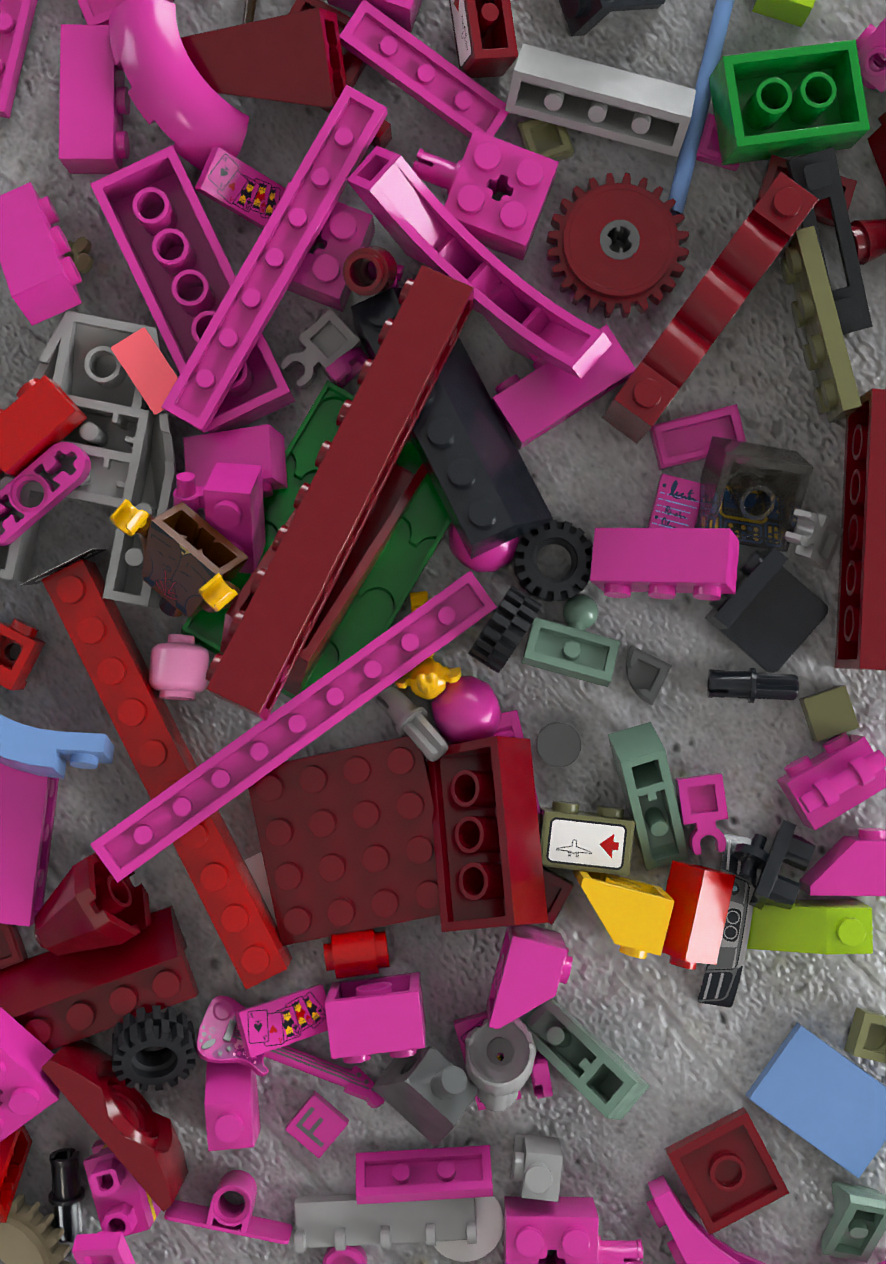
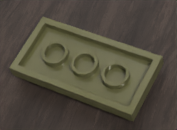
[780,226,862,423]

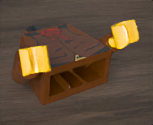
[109,499,249,617]

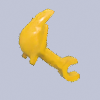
[394,591,461,700]

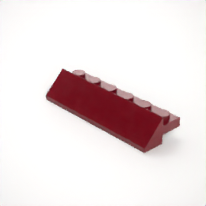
[0,905,199,1051]

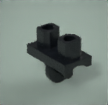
[733,820,816,910]

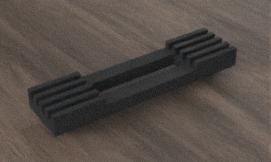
[786,147,873,335]

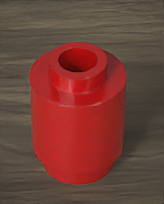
[323,928,390,979]

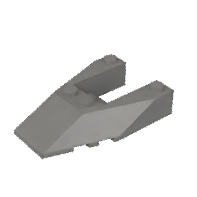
[0,311,176,609]

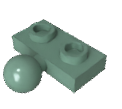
[521,594,620,687]

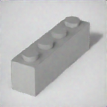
[505,44,696,157]

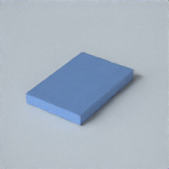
[746,1022,886,1179]

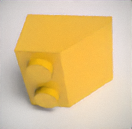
[573,870,674,959]

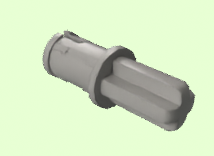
[375,683,448,762]

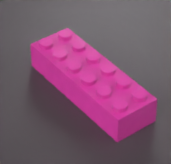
[90,145,295,433]

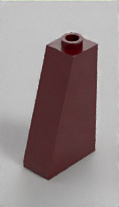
[181,7,347,109]

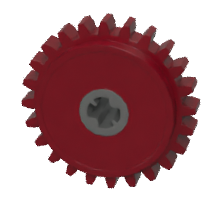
[546,173,689,318]

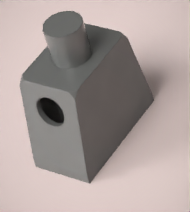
[372,1046,479,1146]

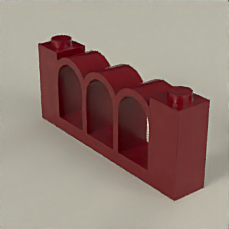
[602,172,819,444]

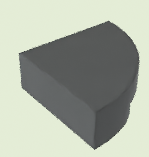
[626,646,672,705]

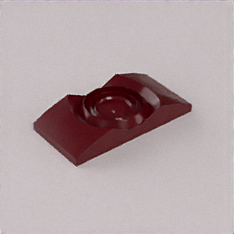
[41,1040,188,1212]

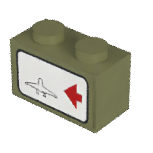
[539,801,635,876]

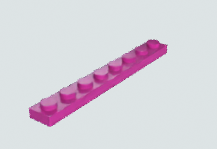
[161,84,388,433]

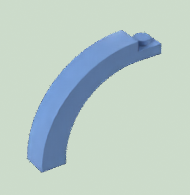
[0,714,115,779]

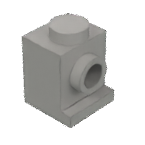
[510,1133,563,1202]

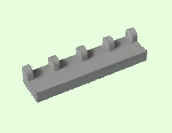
[294,1194,477,1253]

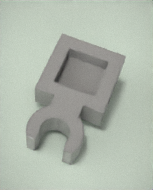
[280,308,362,389]
[785,509,843,571]

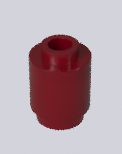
[343,246,397,296]

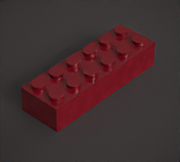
[835,388,886,671]

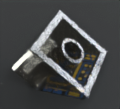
[700,436,814,552]

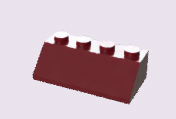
[427,736,548,932]

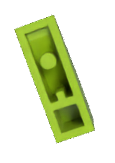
[747,899,873,955]

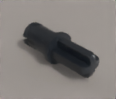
[707,668,799,703]
[48,1148,85,1243]

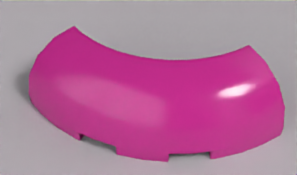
[109,0,249,171]

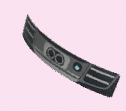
[697,834,757,1008]

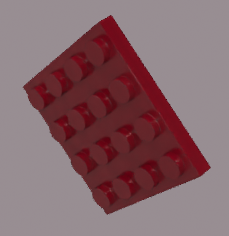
[248,736,440,946]

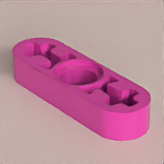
[0,442,91,547]

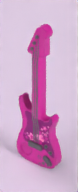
[195,996,385,1108]

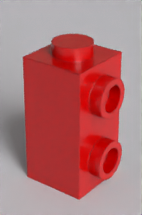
[0,375,87,477]
[662,860,736,970]

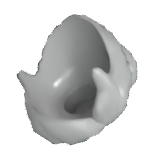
[465,1018,536,1113]

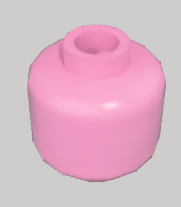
[148,634,209,701]

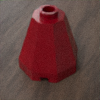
[34,852,151,956]

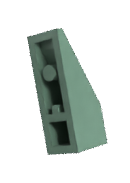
[608,722,689,871]
[519,998,650,1120]

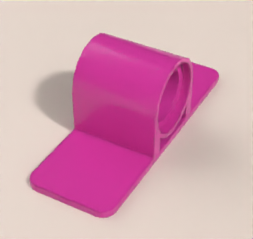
[164,1170,293,1244]

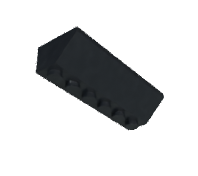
[351,288,553,559]

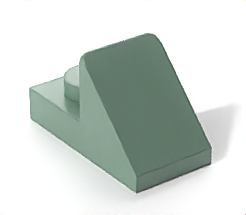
[821,1181,886,1263]

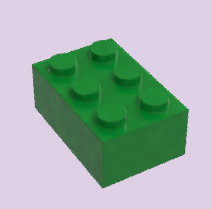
[709,39,870,165]

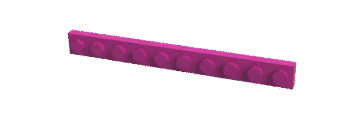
[90,570,497,883]

